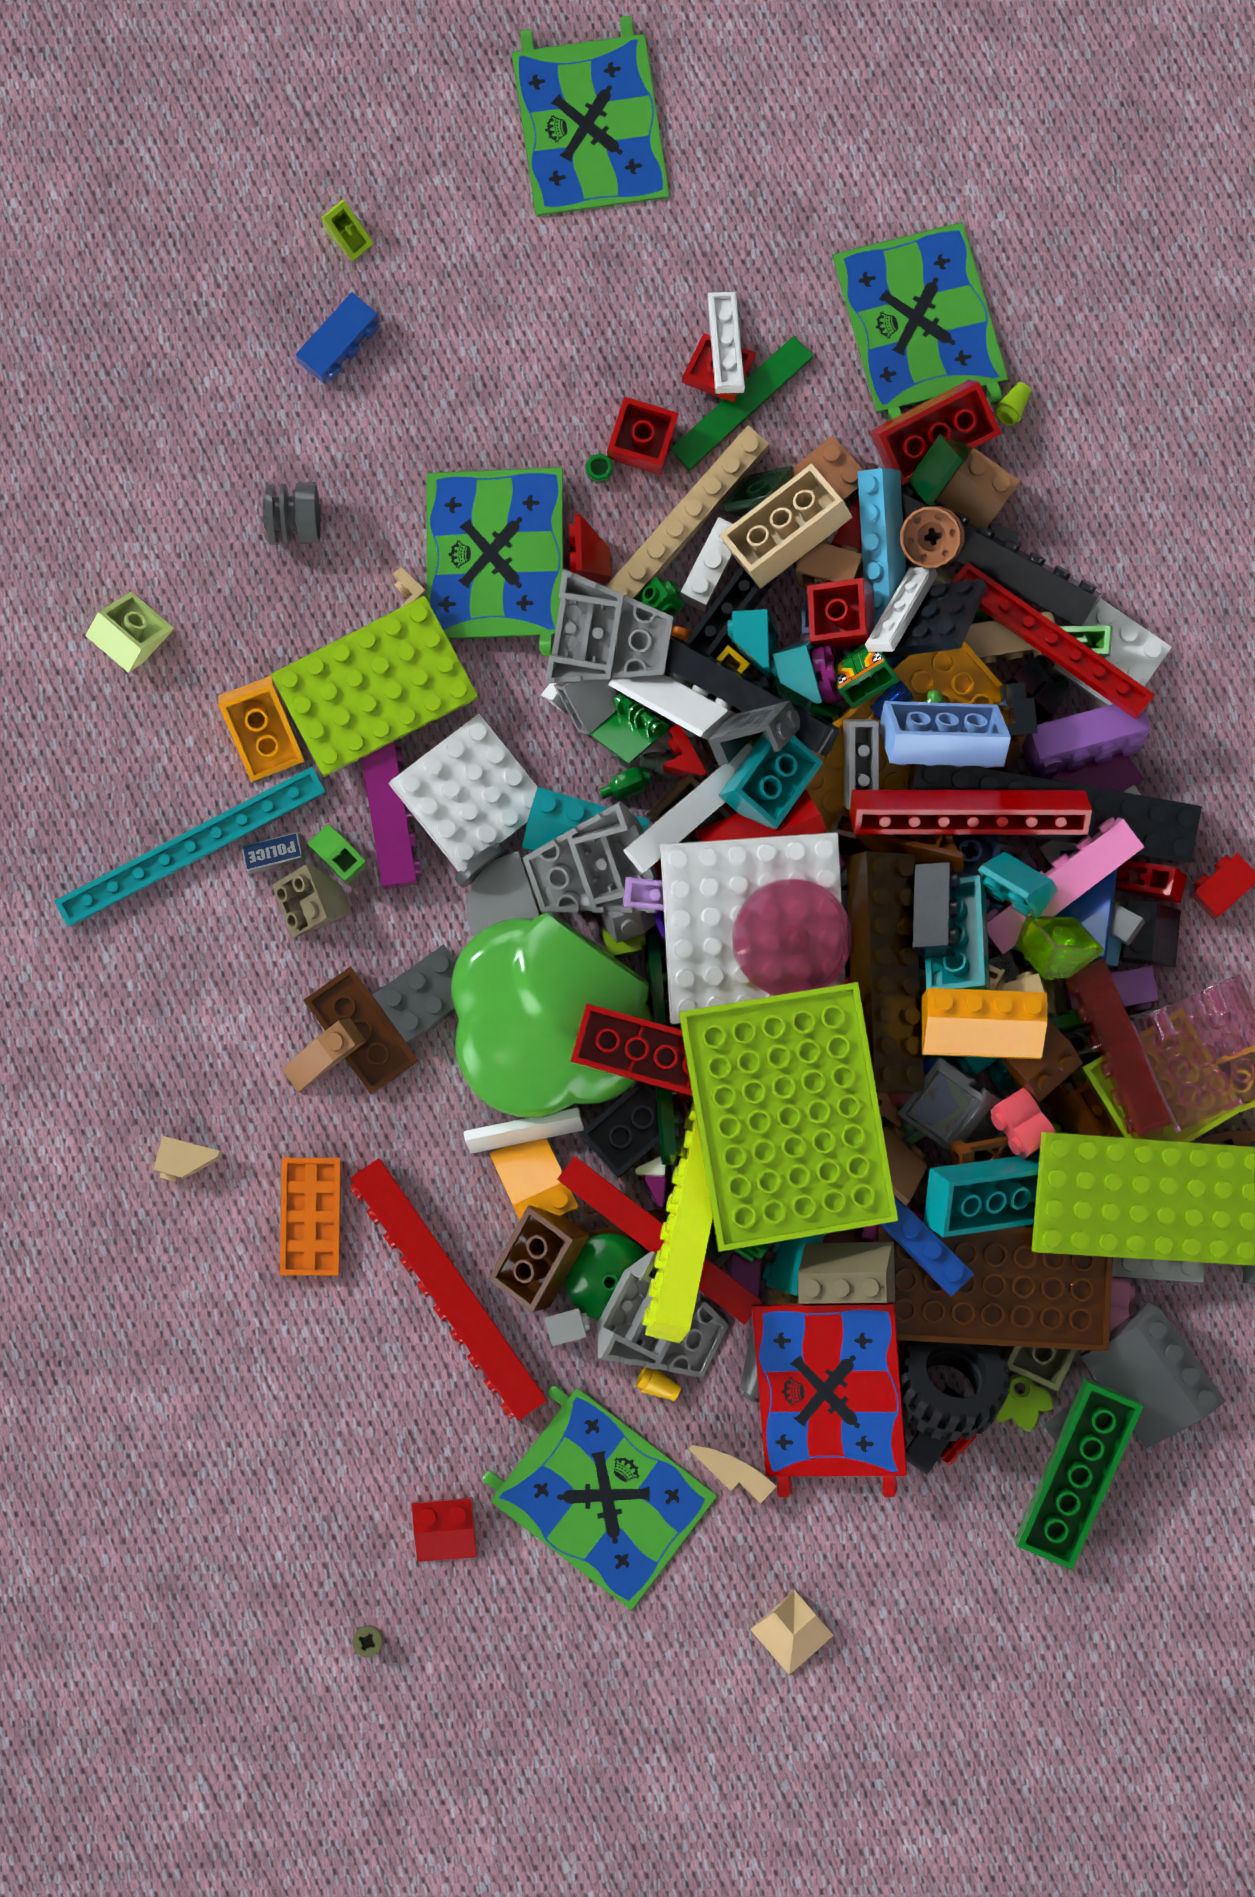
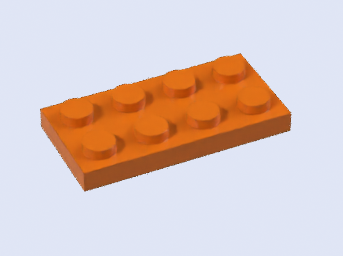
[280,1157,341,1276]

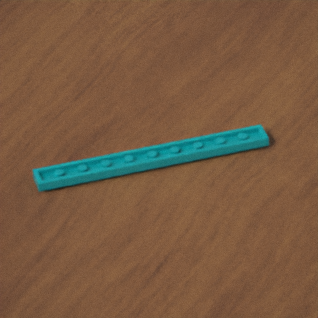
[54,767,326,928]

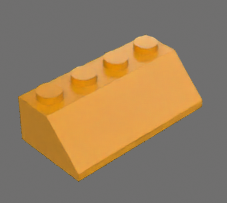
[922,988,1047,1059]

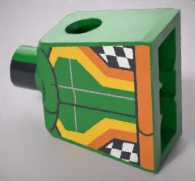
[836,644,900,709]

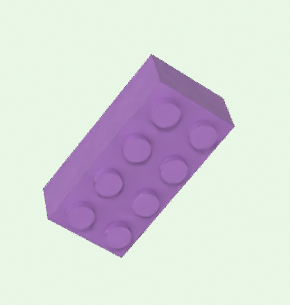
[1022,704,1151,778]

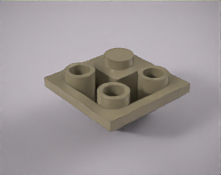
[272,863,352,938]

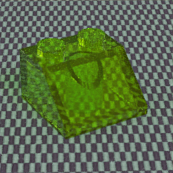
[1015,916,1104,980]

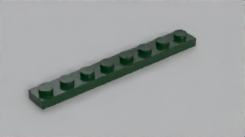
[644,934,681,1165]

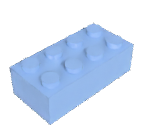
[879,701,1011,768]

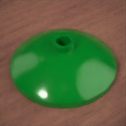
[565,1233,647,1320]

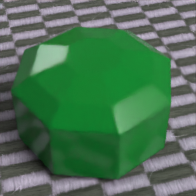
[585,453,613,484]

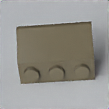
[798,1242,895,1304]

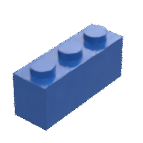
[295,292,379,384]

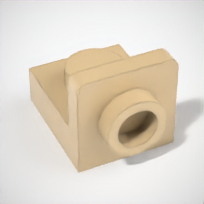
[393,566,427,607]

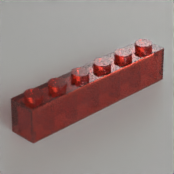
[1066,958,1172,1138]

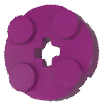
[812,644,845,704]

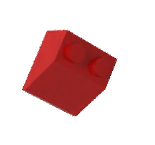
[412,1497,477,1562]

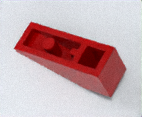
[1115,860,1187,903]

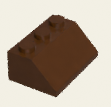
[488,1205,589,1313]

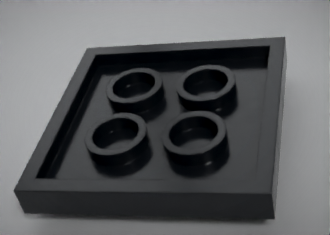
[882,578,987,658]

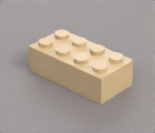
[719,463,853,589]

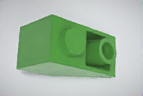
[307,824,368,886]

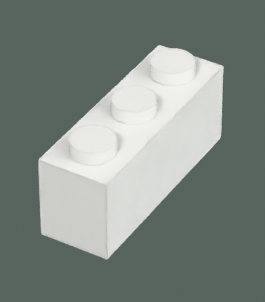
[680,517,733,612]

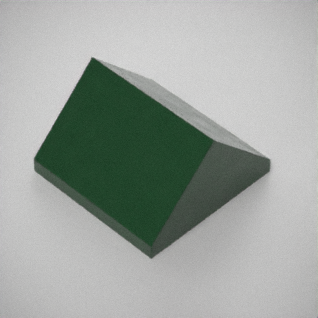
[908,434,972,506]

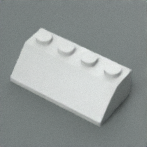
[608,671,737,740]

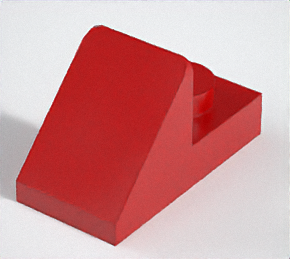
[663,724,708,783]

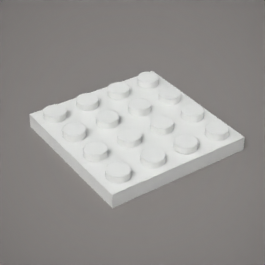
[388,714,537,872]

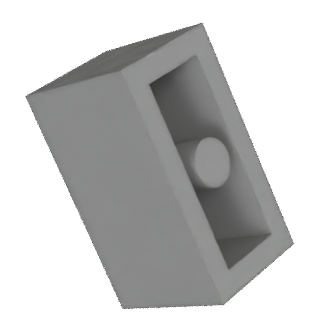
[544,1308,591,1347]

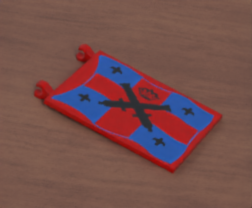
[752,1302,907,1497]

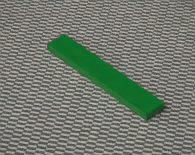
[670,336,813,471]

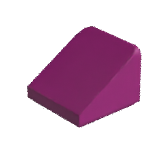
[643,1175,667,1208]

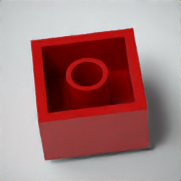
[607,396,679,475]
[807,578,875,649]

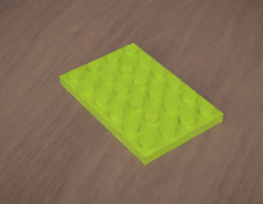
[270,596,478,777]

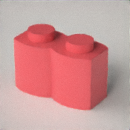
[990,1088,1056,1160]

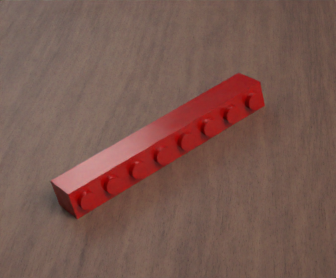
[850,790,1092,835]

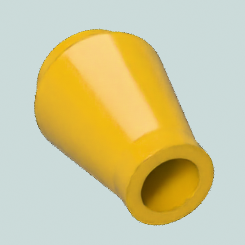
[635,1366,681,1402]

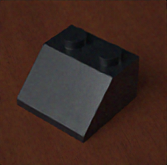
[1119,900,1181,968]

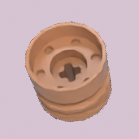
[900,506,965,568]

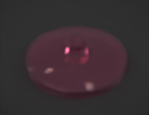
[732,878,851,996]

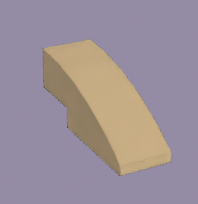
[688,1444,777,1504]

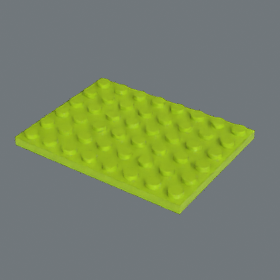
[679,982,898,1252]

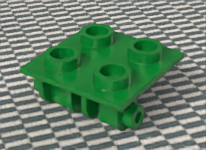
[589,694,670,765]

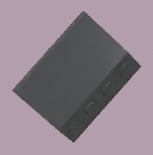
[1079,1302,1226,1448]

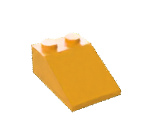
[218,676,305,782]
[489,1138,579,1220]

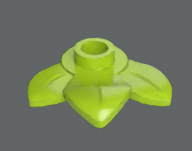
[996,1373,1053,1432]

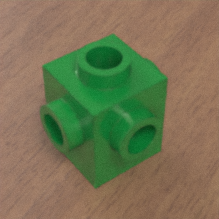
[635,576,686,616]

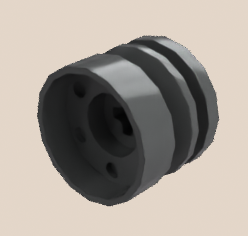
[263,482,321,545]

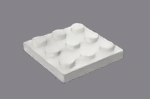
[1052,599,1172,706]

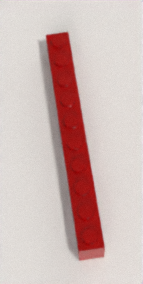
[349,1158,548,1421]

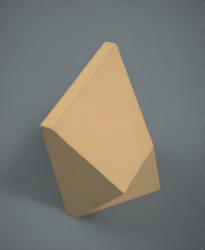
[750,1590,834,1675]

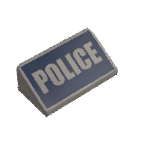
[241,832,304,875]

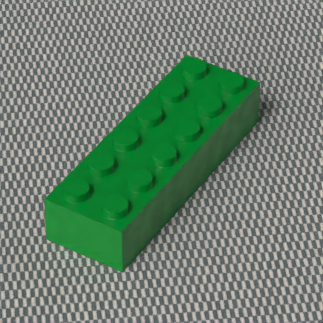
[1014,1377,1144,1570]

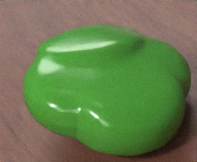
[451,911,654,1118]

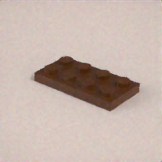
[303,966,419,1095]

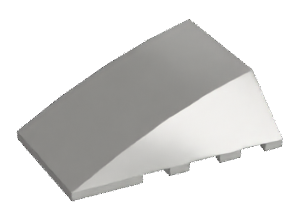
[545,568,674,684]
[523,801,658,913]
[597,1251,729,1378]

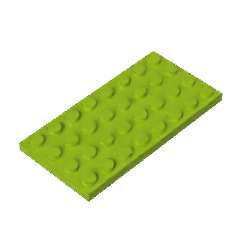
[1032,1132,1255,1266]

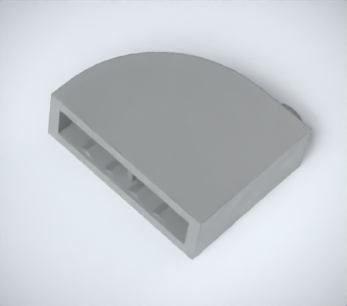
[467,851,539,942]

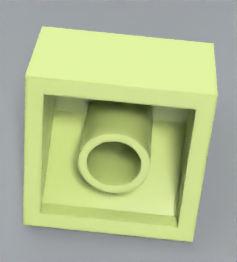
[86,591,174,673]

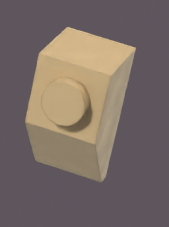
[153,1136,223,1182]

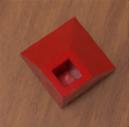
[569,514,611,583]

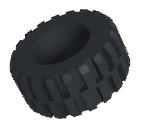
[899,1341,1010,1441]

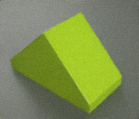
[321,199,374,261]

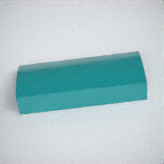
[925,875,990,990]

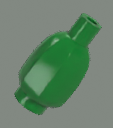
[599,767,652,799]

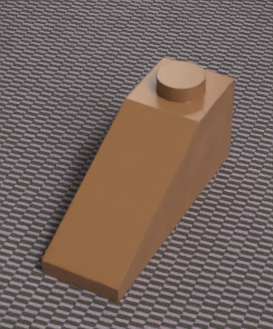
[282,1018,366,1093]

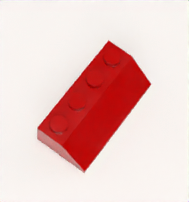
[696,789,828,842]

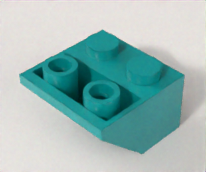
[978,852,1058,919]

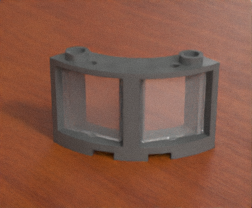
[897,1057,1007,1162]

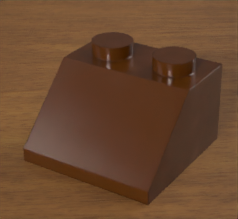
[1001,1018,1083,1102]

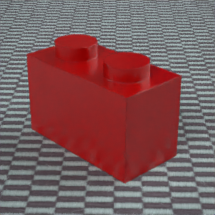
[1190,853,1255,920]

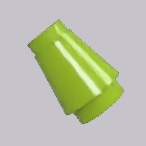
[995,382,1032,426]

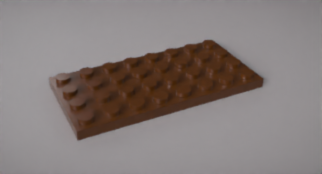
[877,1221,1113,1351]

